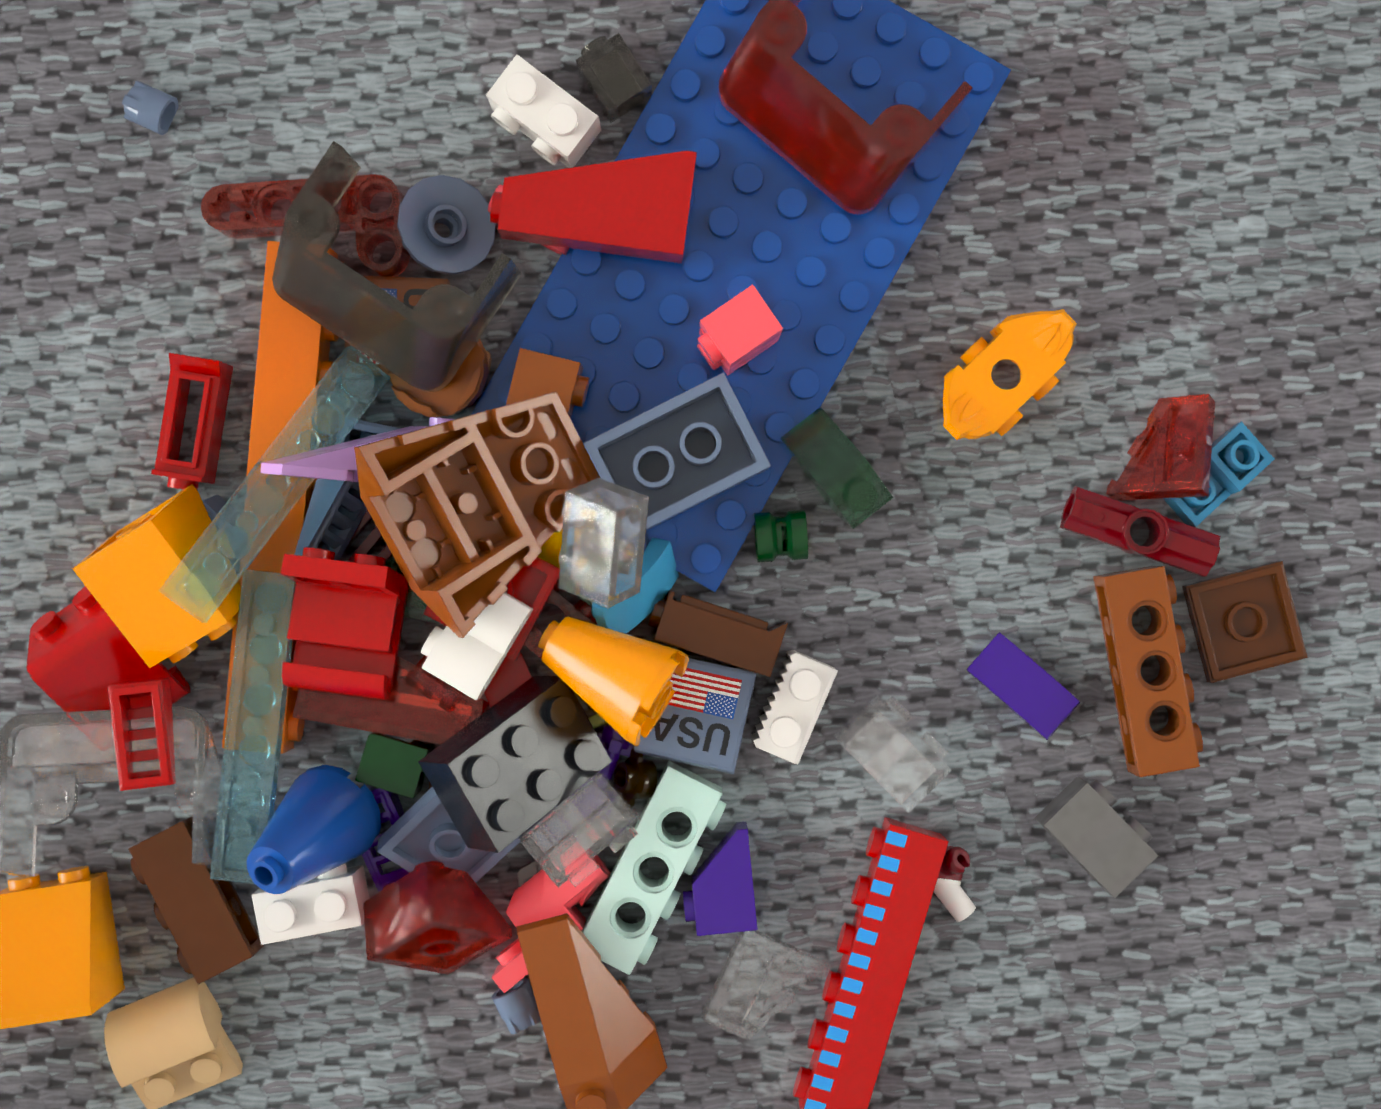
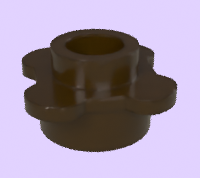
[614,748,657,808]

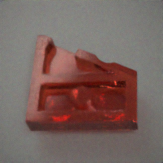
[1106,394,1215,501]

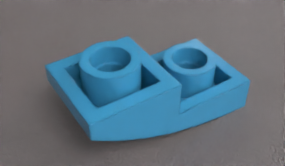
[1157,421,1274,527]
[592,538,679,634]

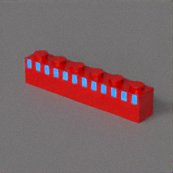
[793,817,949,1109]

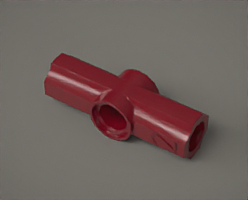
[1060,487,1221,577]

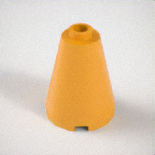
[538,616,689,747]

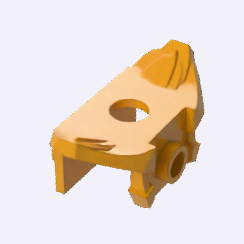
[943,309,1077,440]

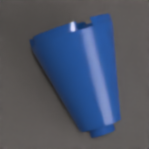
[247,765,381,894]

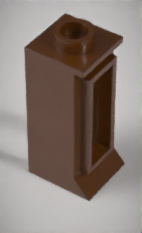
[648,590,788,677]

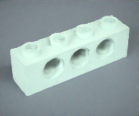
[582,761,726,975]

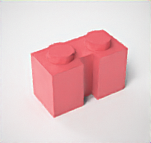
[697,284,783,375]

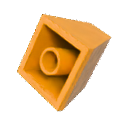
[72,484,247,668]
[0,866,125,1029]

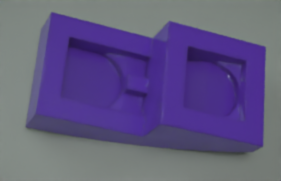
[966,632,1080,740]

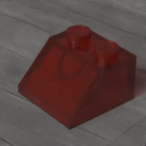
[363,861,512,974]

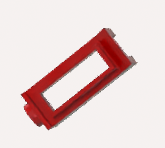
[151,353,233,491]

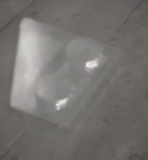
[700,930,832,1040]

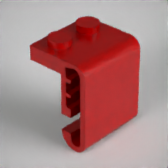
[280,547,408,700]
[26,586,191,749]

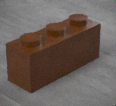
[128,814,264,984]

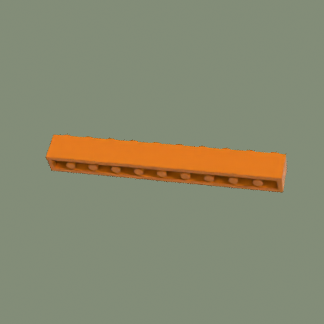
[222,241,345,754]

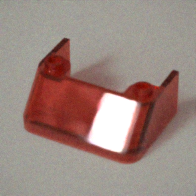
[718,0,973,214]

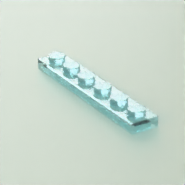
[159,345,391,623]
[210,569,296,884]

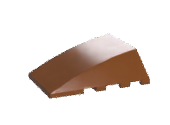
[354,392,603,638]

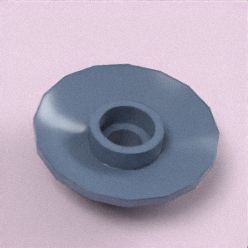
[397,175,496,275]

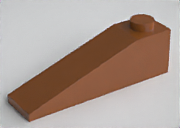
[517,913,667,1109]

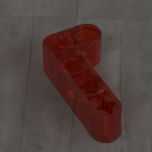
[201,174,410,277]

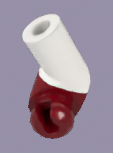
[934,846,976,922]

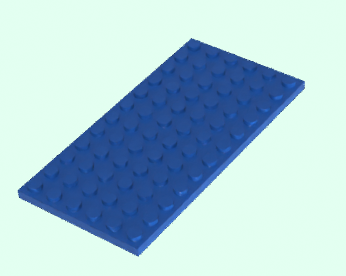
[471,0,1011,592]

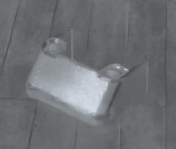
[0,707,227,877]

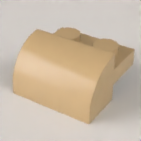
[104,977,243,1109]

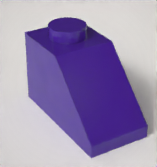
[683,821,758,936]

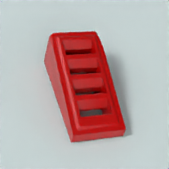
[108,677,176,791]

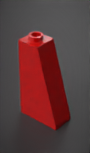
[490,151,697,264]

